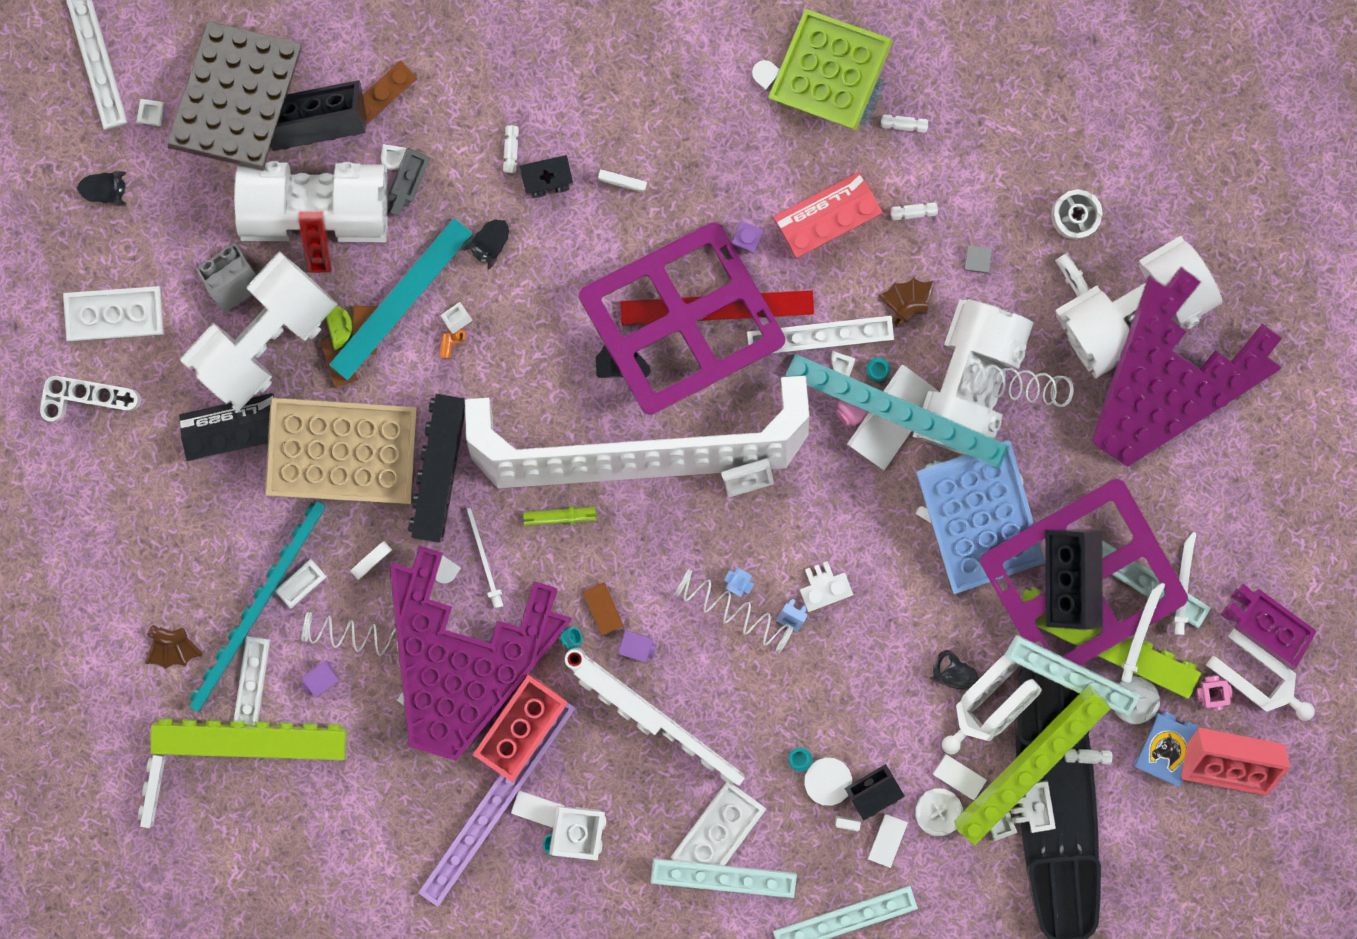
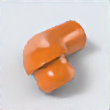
[439,328,466,359]

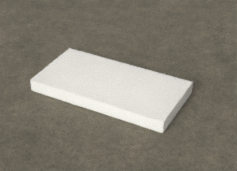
[63,286,164,341]
[847,365,939,470]
[670,782,766,866]

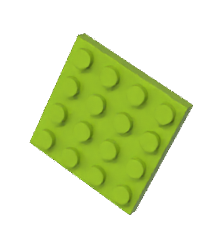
[768,9,893,131]

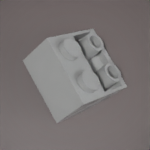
[196,242,258,313]

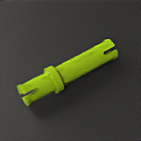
[523,506,597,527]

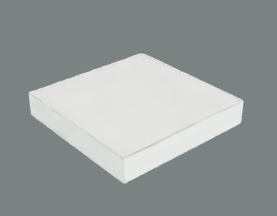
[721,458,774,497]

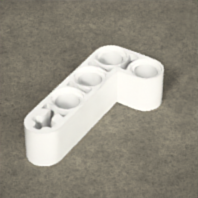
[40,376,141,422]

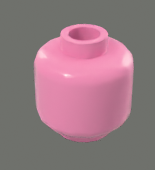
[836,400,869,427]

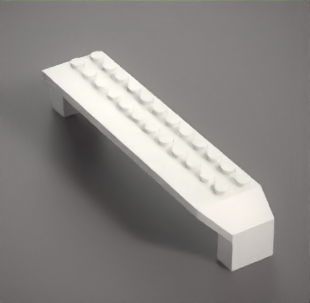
[465,376,809,488]

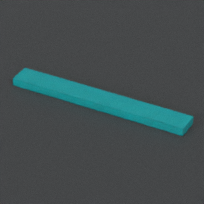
[329,218,473,380]

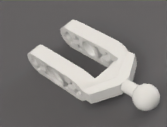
[1206,628,1315,721]
[942,656,1042,755]

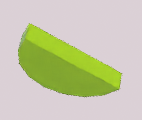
[325,306,353,350]

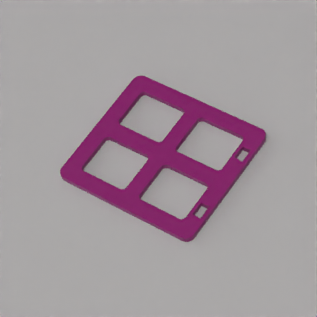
[579,222,786,415]
[980,479,1188,680]

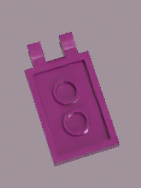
[1220,584,1317,670]

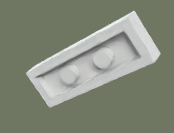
[138,754,166,828]

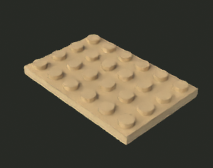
[265,398,417,504]

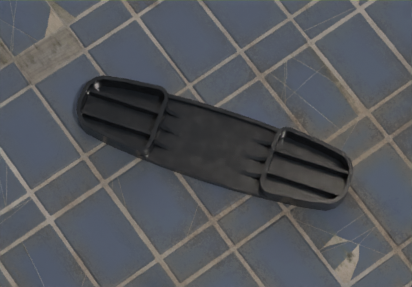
[1015,666,1101,939]

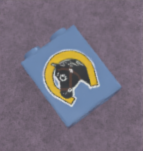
[1132,711,1199,787]

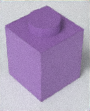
[732,221,764,254]
[618,630,656,662]
[301,660,341,698]

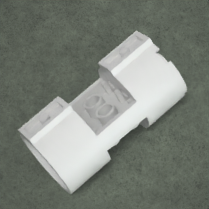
[235,161,388,242]
[1055,236,1222,378]
[180,251,337,412]
[913,299,1034,455]

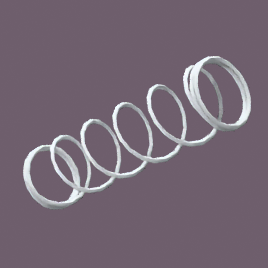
[963,362,1074,407]
[674,569,794,654]
[301,612,399,656]

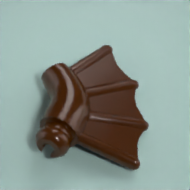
[878,278,935,328]
[145,625,203,669]

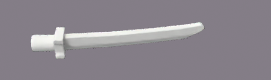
[467,507,504,609]
[1172,532,1196,635]
[1121,583,1165,683]

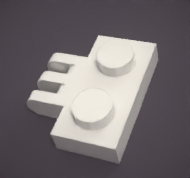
[800,561,853,612]
[1011,780,1056,833]

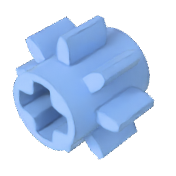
[724,567,754,597]

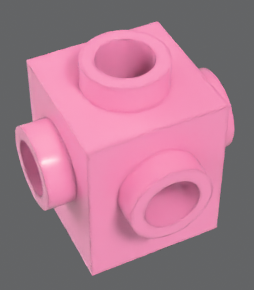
[1196,675,1232,711]

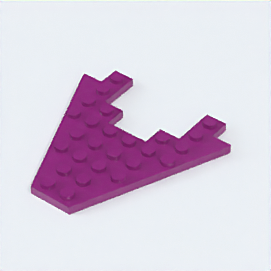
[1091,266,1282,467]
[389,546,572,761]

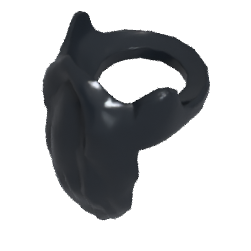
[76,171,126,206]
[463,219,509,270]
[930,650,979,690]

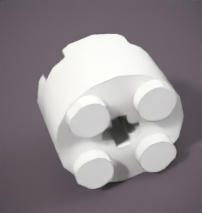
[1051,189,1103,240]

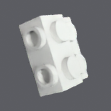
[549,806,606,860]

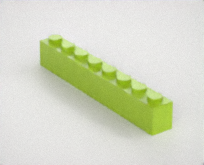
[1020,587,1201,699]
[954,685,1111,846]
[151,718,348,760]

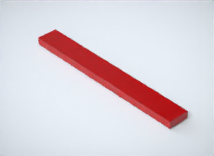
[620,290,814,325]

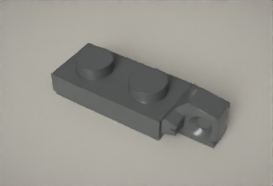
[387,148,430,216]

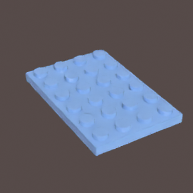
[916,440,1045,594]

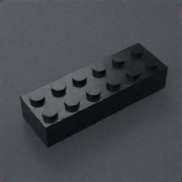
[408,393,465,543]

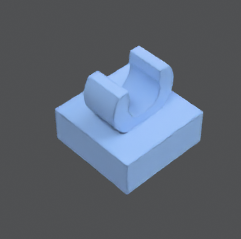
[776,599,807,632]

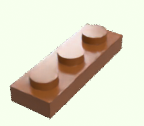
[363,61,417,125]

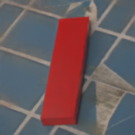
[298,211,332,273]

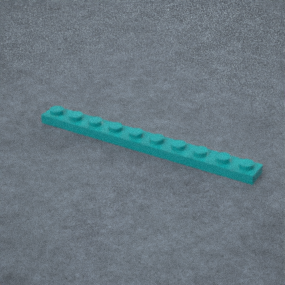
[785,354,1009,469]
[189,501,327,712]

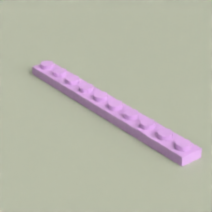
[418,702,576,907]

